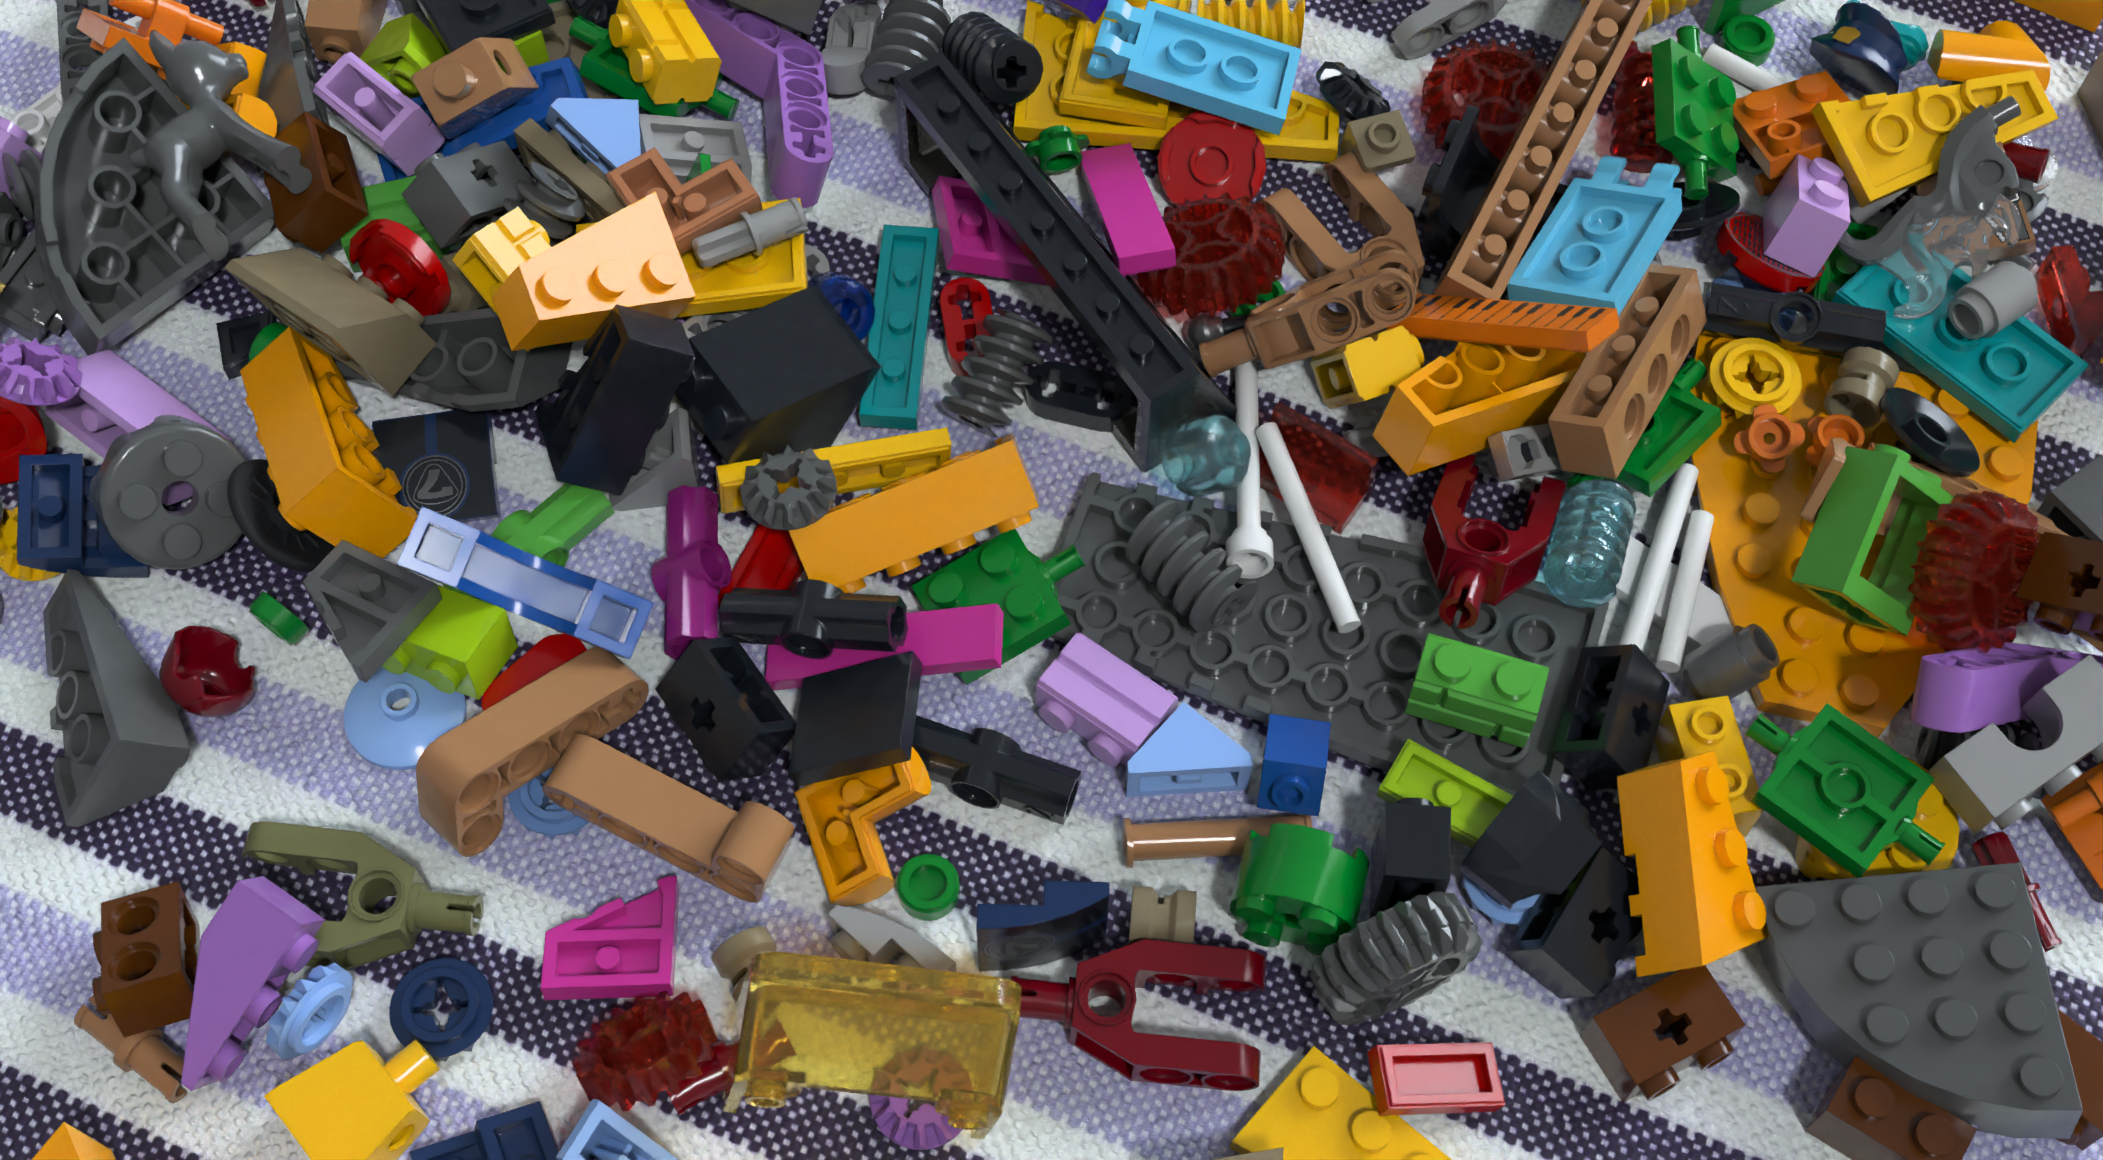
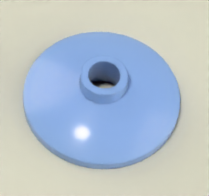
[344,666,467,770]

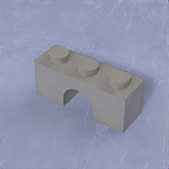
[1927,654,2103,834]

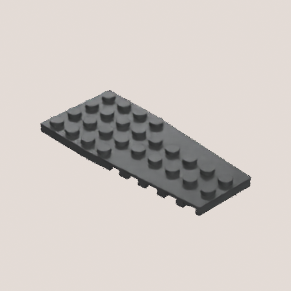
[1050,473,1609,796]

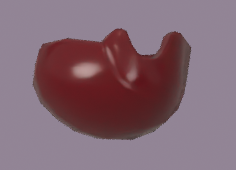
[159,626,255,717]

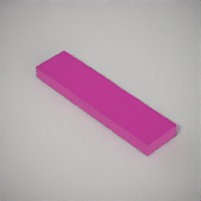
[1079,143,1176,276]
[765,603,1004,691]

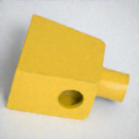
[264,1039,440,1160]

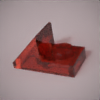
[2034,245,2103,359]

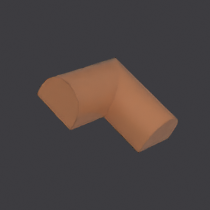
[605,147,763,255]

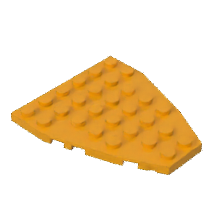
[1689,331,2038,738]

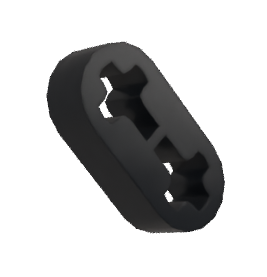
[1025,361,1132,432]

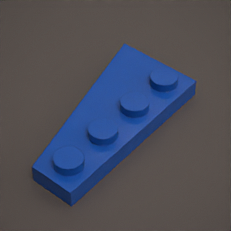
[376,56,589,182]

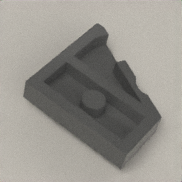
[302,540,442,683]

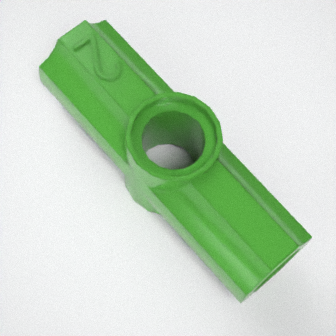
[443,483,614,604]

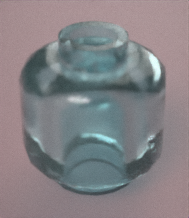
[1162,415,1251,497]

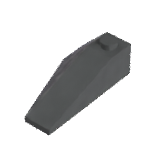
[256,0,330,174]
[335,308,573,412]
[43,569,190,827]

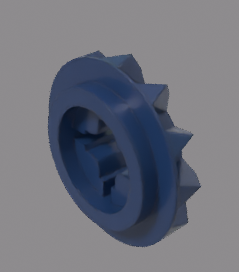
[389,958,496,1062]

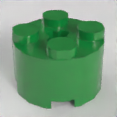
[1229,823,1370,956]

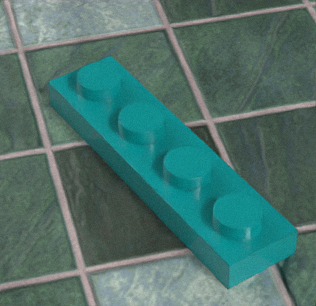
[859,225,939,430]

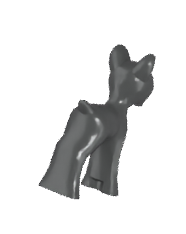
[129,30,313,262]

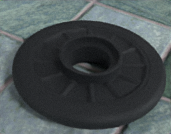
[227,459,335,572]

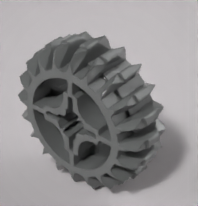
[1309,892,1483,1025]

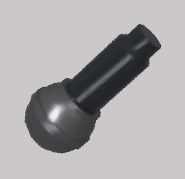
[1187,313,1249,350]

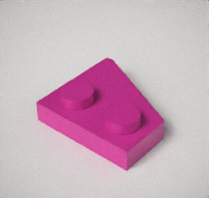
[932,176,1046,285]
[541,876,679,1000]

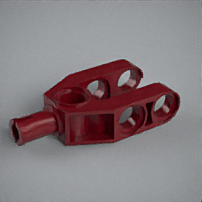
[1421,454,1567,629]
[1007,939,1266,1091]

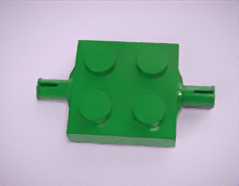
[569,15,740,120]
[1652,25,1739,200]
[1566,358,1722,499]
[911,529,1086,685]
[1745,703,1945,877]

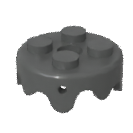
[90,415,245,570]

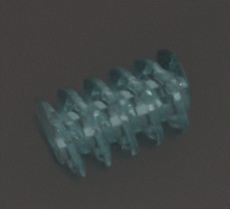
[1543,479,1637,608]

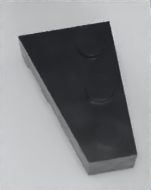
[535,304,695,495]

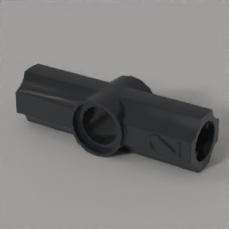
[1702,283,1887,357]
[719,579,908,659]
[912,715,1081,825]

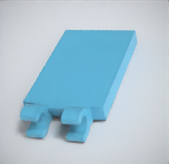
[1086,0,1302,135]
[1507,155,1682,317]

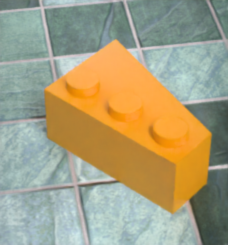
[1617,750,1767,977]

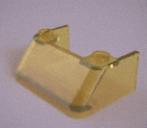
[723,952,1022,1139]

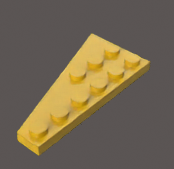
[1013,0,1339,162]

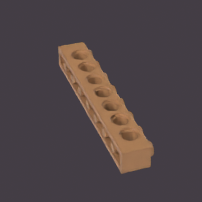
[1431,0,1652,300]

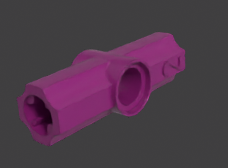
[651,485,732,661]

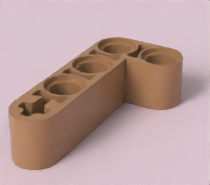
[416,646,649,857]
[542,734,794,903]

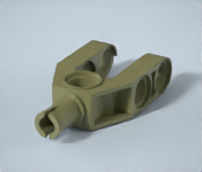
[241,821,483,970]

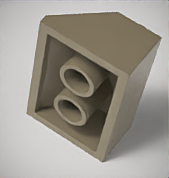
[224,247,436,397]

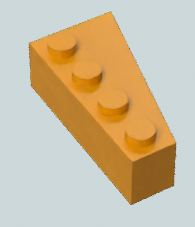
[240,326,418,558]
[1372,341,1586,476]
[788,432,1039,594]

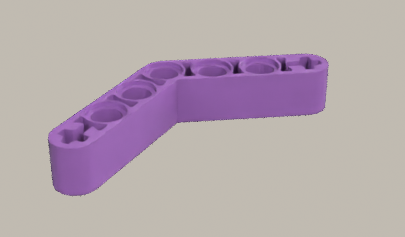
[684,0,834,208]
[1909,642,2103,733]

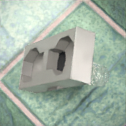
[1487,423,1562,482]

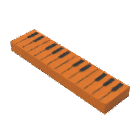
[1387,294,1619,353]

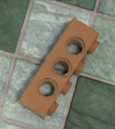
[1548,264,1707,479]

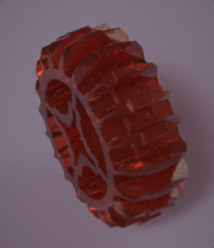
[1419,36,1551,160]
[1137,192,1286,319]
[1907,491,2043,653]

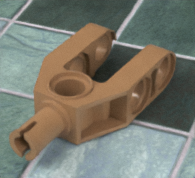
[1257,152,1430,344]
[1199,249,1420,378]

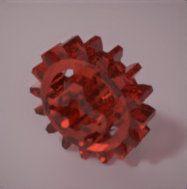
[572,991,718,1112]

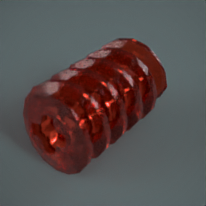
[1609,51,1673,173]

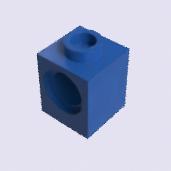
[1257,714,1331,817]

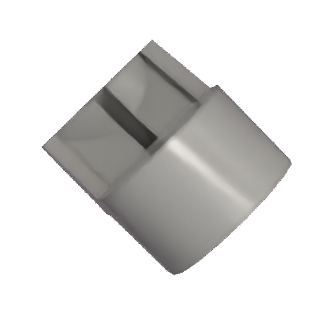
[821,2,882,95]

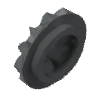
[740,444,837,530]

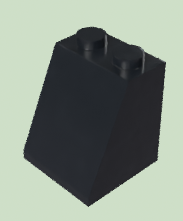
[675,286,881,463]

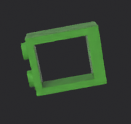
[1791,444,1961,636]

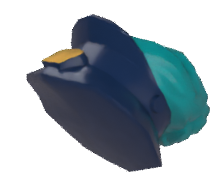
[1809,0,1929,95]

